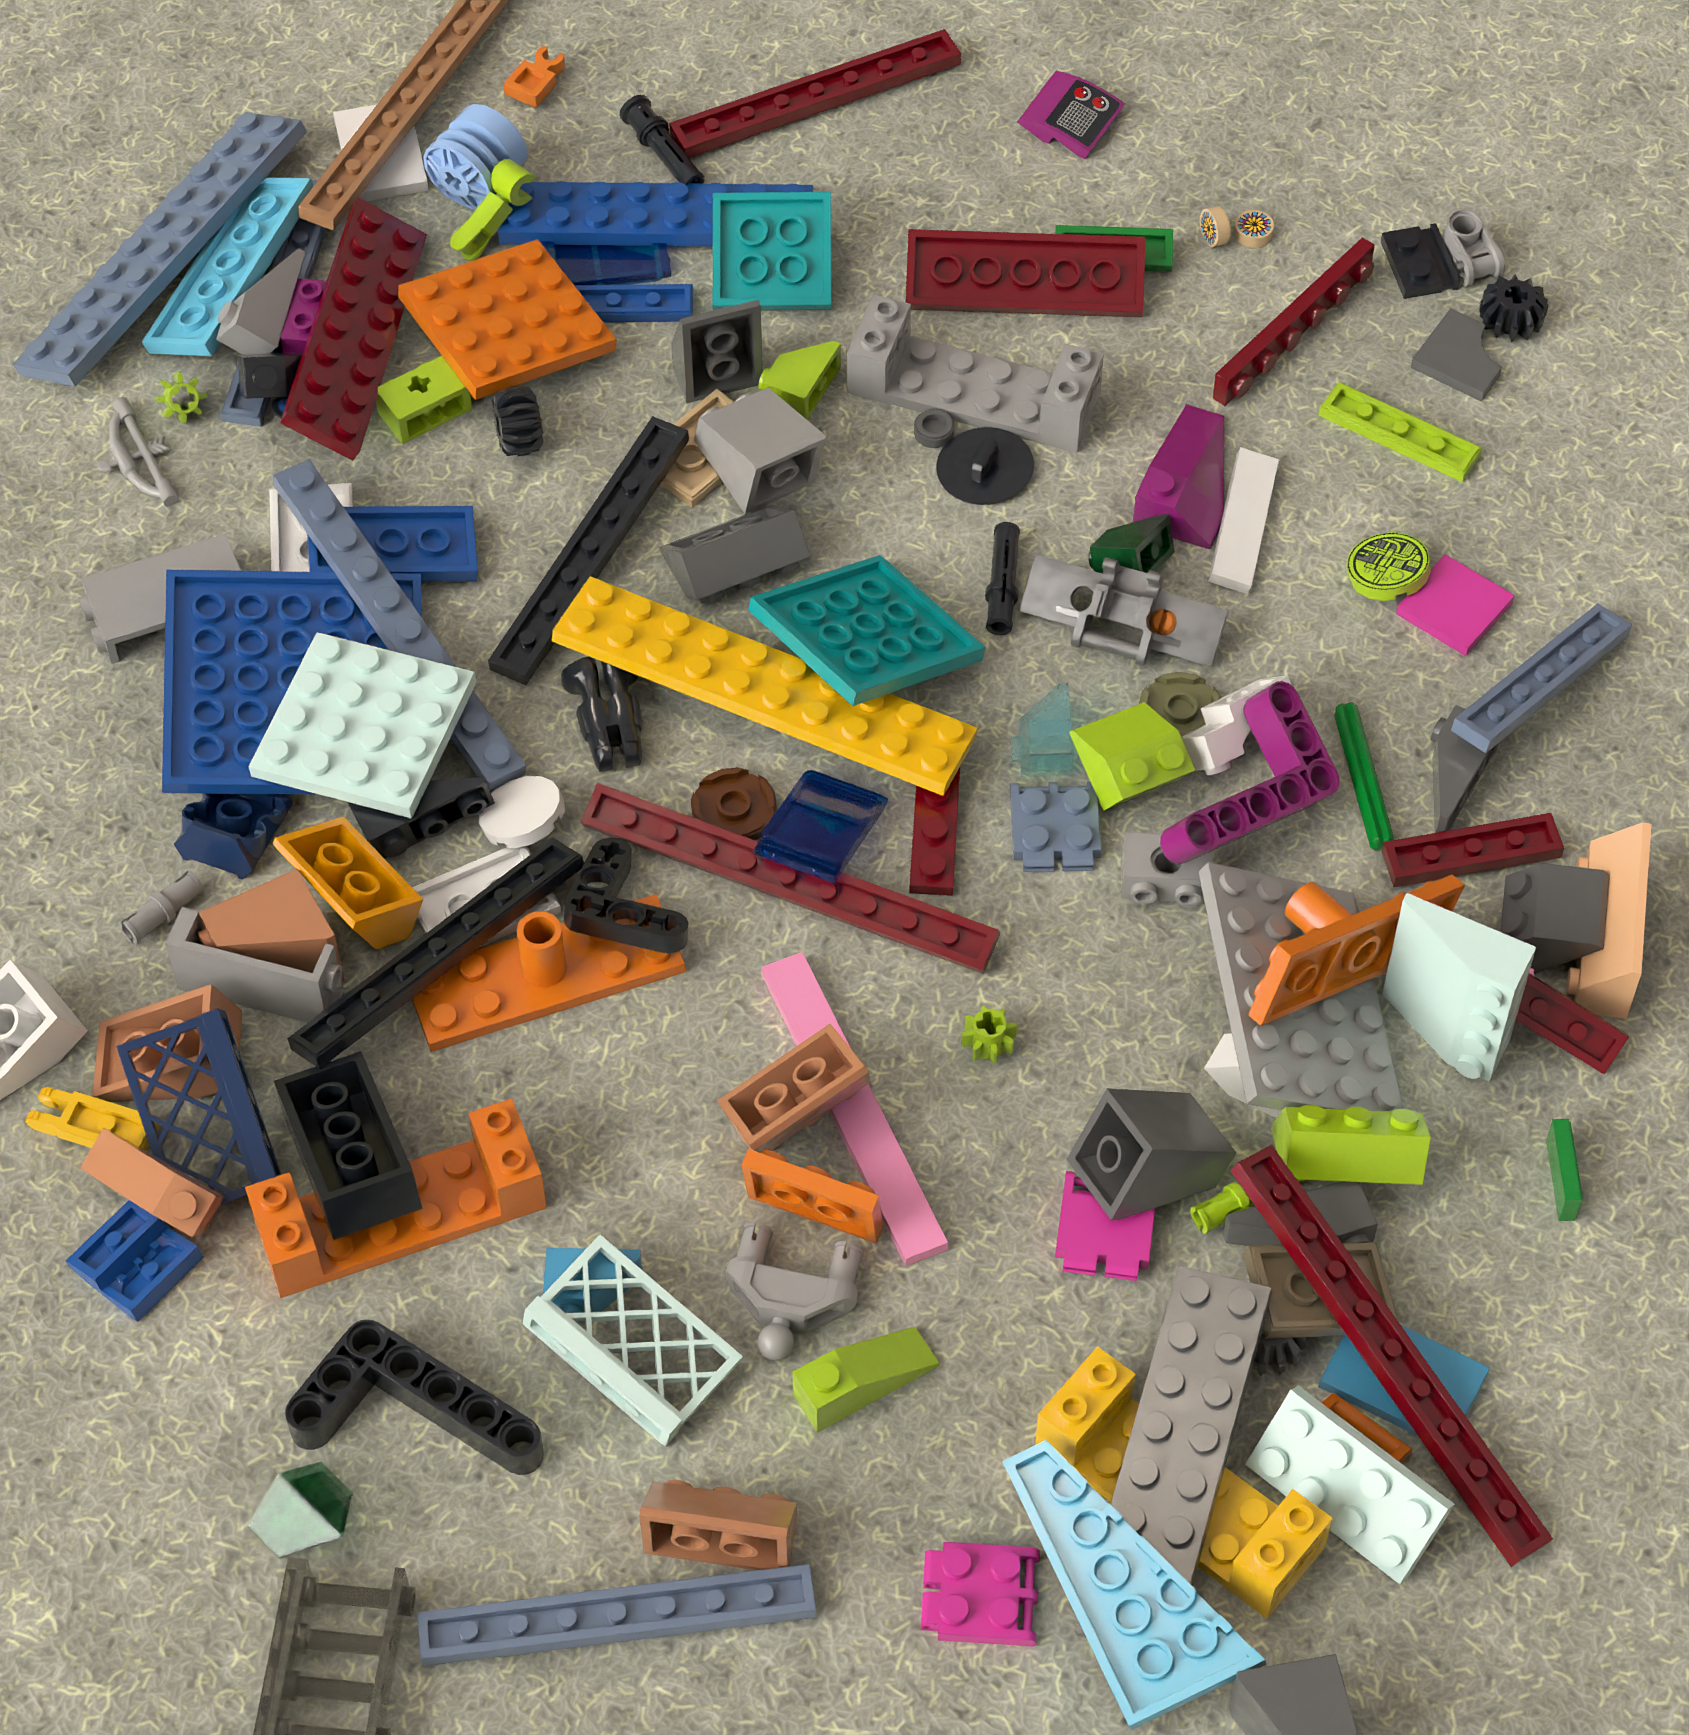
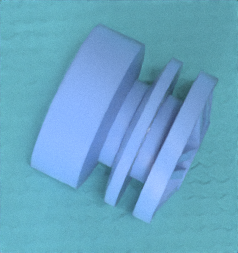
[423,104,528,210]

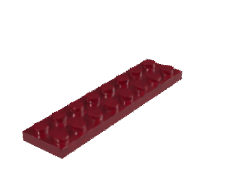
[280,197,427,461]

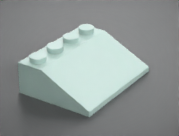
[1382,893,1536,1082]

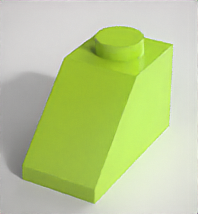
[758,340,841,420]

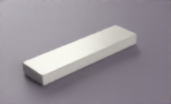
[1208,447,1279,594]

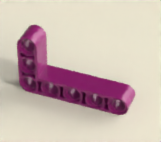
[1160,681,1339,864]

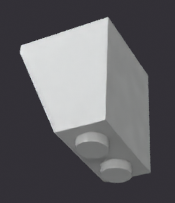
[694,387,826,514]

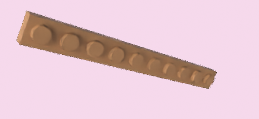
[298,0,509,231]

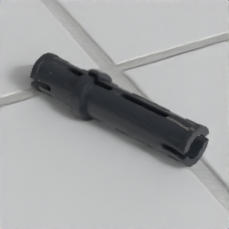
[985,522,1020,635]

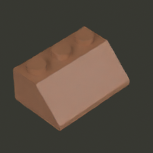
[717,1023,871,1153]
[639,1480,797,1570]

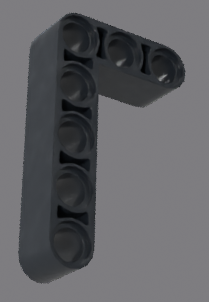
[285,1320,544,1475]

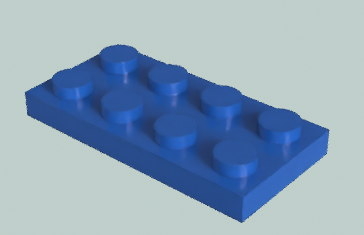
[307,506,478,582]

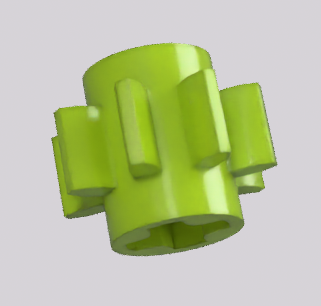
[154,372,207,423]
[961,1005,1017,1064]

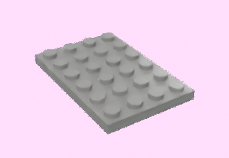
[1198,862,1404,1111]

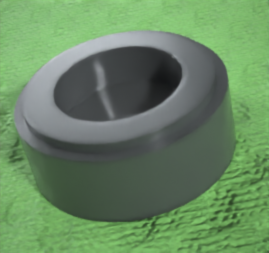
[914,409,954,448]

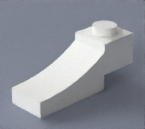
[1181,675,1291,775]

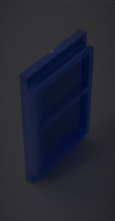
[540,241,671,285]
[754,770,889,883]

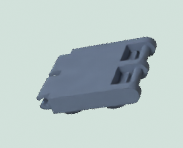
[1010,781,1101,872]

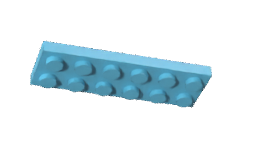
[142,178,314,356]

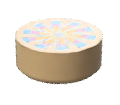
[1200,206,1231,248]
[1234,210,1274,248]

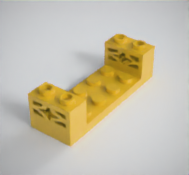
[1035,1346,1333,1619]

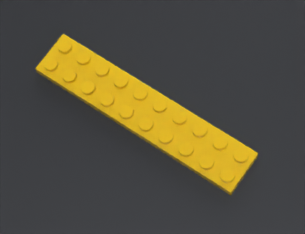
[552,576,978,796]

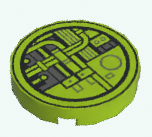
[1346,532,1431,601]

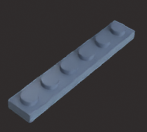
[1451,603,1632,753]

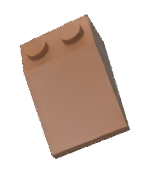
[92,984,242,1101]

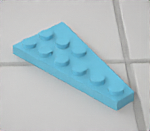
[1002,1440,1267,1730]

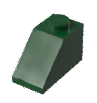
[1089,514,1175,574]

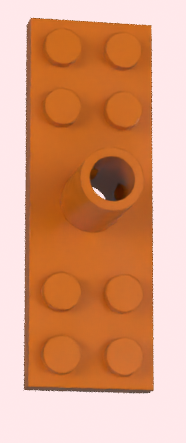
[1248,874,1465,1026]
[412,894,686,1052]

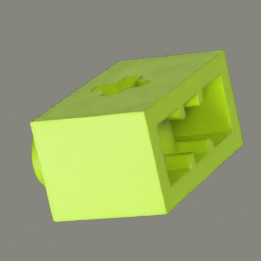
[376,356,472,444]

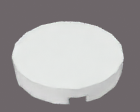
[479,776,565,848]

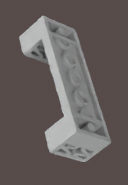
[847,294,1104,453]

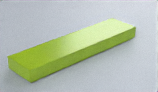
[1318,382,1482,482]

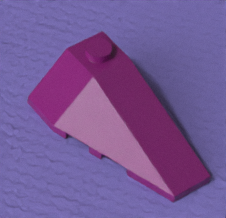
[1133,404,1224,549]

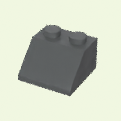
[1500,863,1610,974]

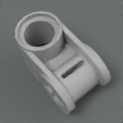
[1443,209,1505,286]

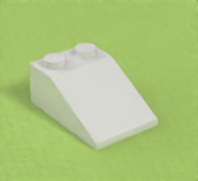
[0,960,88,1100]

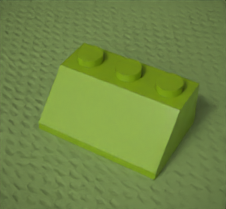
[1271,1105,1431,1185]

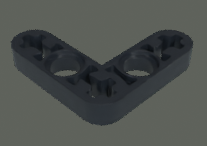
[563,837,689,953]

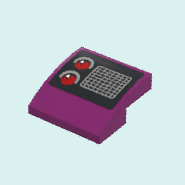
[1017,70,1125,159]

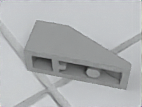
[216,248,305,355]

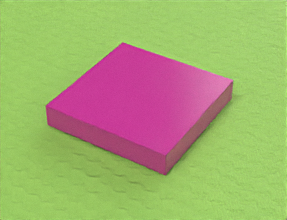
[1396,554,1515,656]

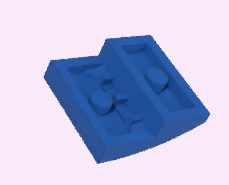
[66,1200,204,1322]

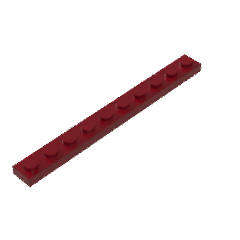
[580,783,1000,974]
[1231,1145,1553,1567]

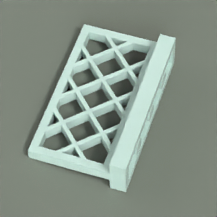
[523,1235,743,1447]

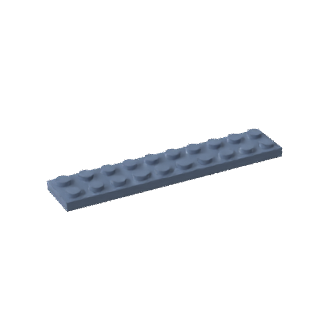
[13,112,307,387]

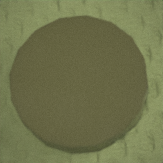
[1139,672,1221,737]

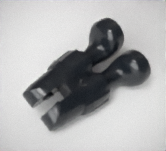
[561,657,643,772]

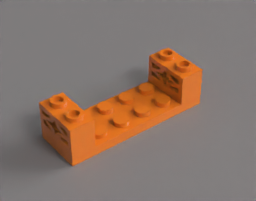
[245,1098,547,1298]

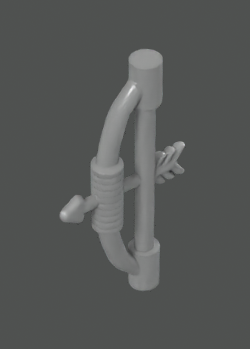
[98,397,179,507]

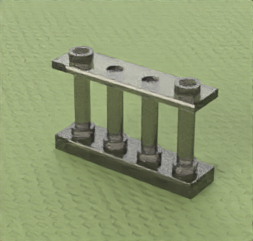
[253,1557,416,1735]

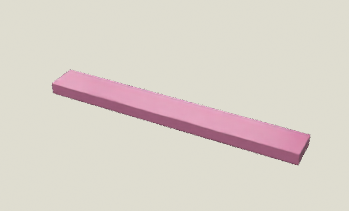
[761,952,948,1266]

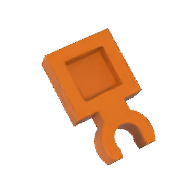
[503,46,565,108]

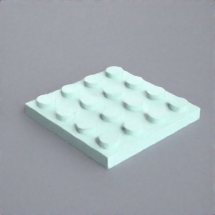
[249,632,477,818]

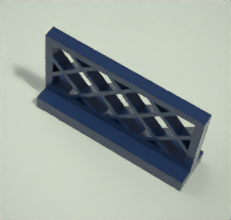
[116,1008,282,1205]

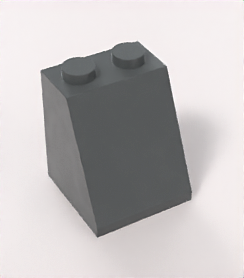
[1067,1088,1237,1220]
[1229,1654,1358,1735]

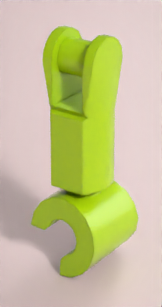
[450,159,537,261]

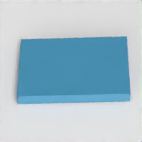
[1318,1325,1490,1436]

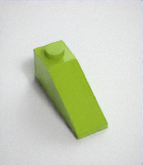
[792,1327,940,1433]

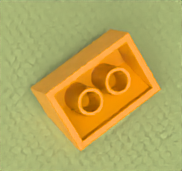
[273,816,424,950]

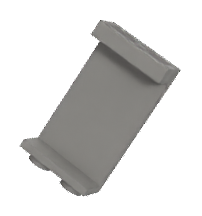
[78,533,241,664]
[165,907,347,1023]

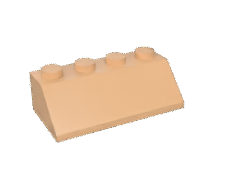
[1566,823,1652,1019]

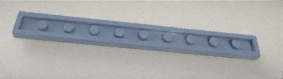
[273,459,526,791]

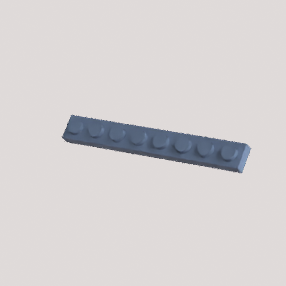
[417,1564,816,1666]

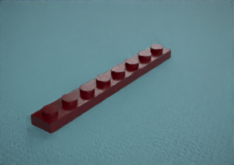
[669,29,961,158]

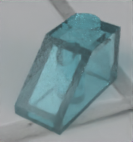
[1011,683,1074,777]

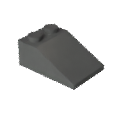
[671,300,763,403]

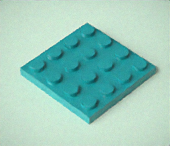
[748,555,986,706]

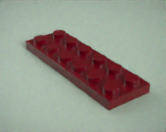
[905,229,1145,318]

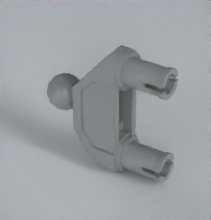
[725,1222,864,1360]

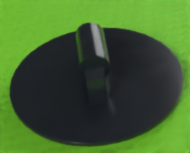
[936,427,1034,505]

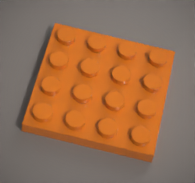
[398,239,617,400]

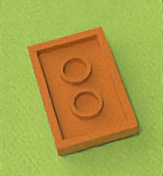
[741,1148,883,1244]

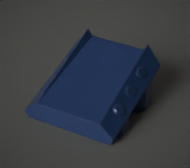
[174,794,293,879]

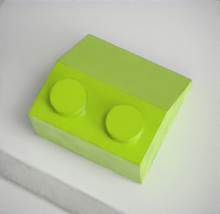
[1069,702,1196,811]

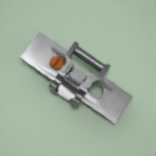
[1019,555,1229,667]

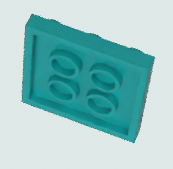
[712,192,831,311]

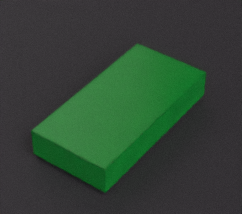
[1546,1119,1583,1221]

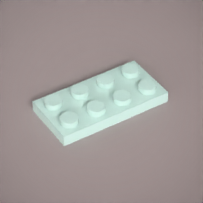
[1245,1385,1455,1584]

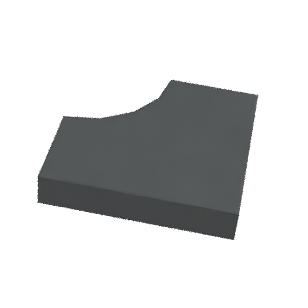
[1411,308,1502,401]

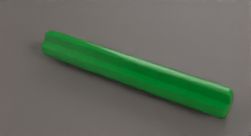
[1334,702,1394,851]

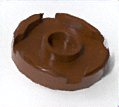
[691,767,777,840]

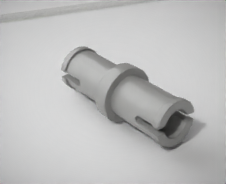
[118,870,204,945]

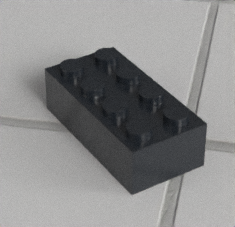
[274,1051,423,1240]

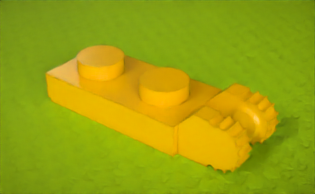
[25,1086,160,1151]

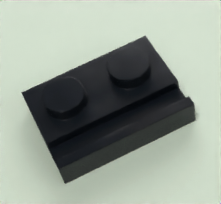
[1380,223,1460,299]

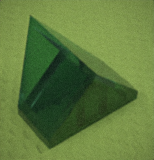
[248,1462,353,1560]

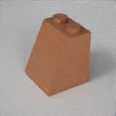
[197,869,345,982]

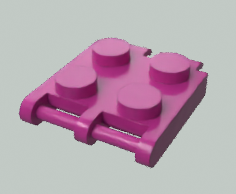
[1055,1171,1155,1281]
[921,1542,1040,1647]

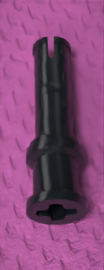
[619,95,705,185]

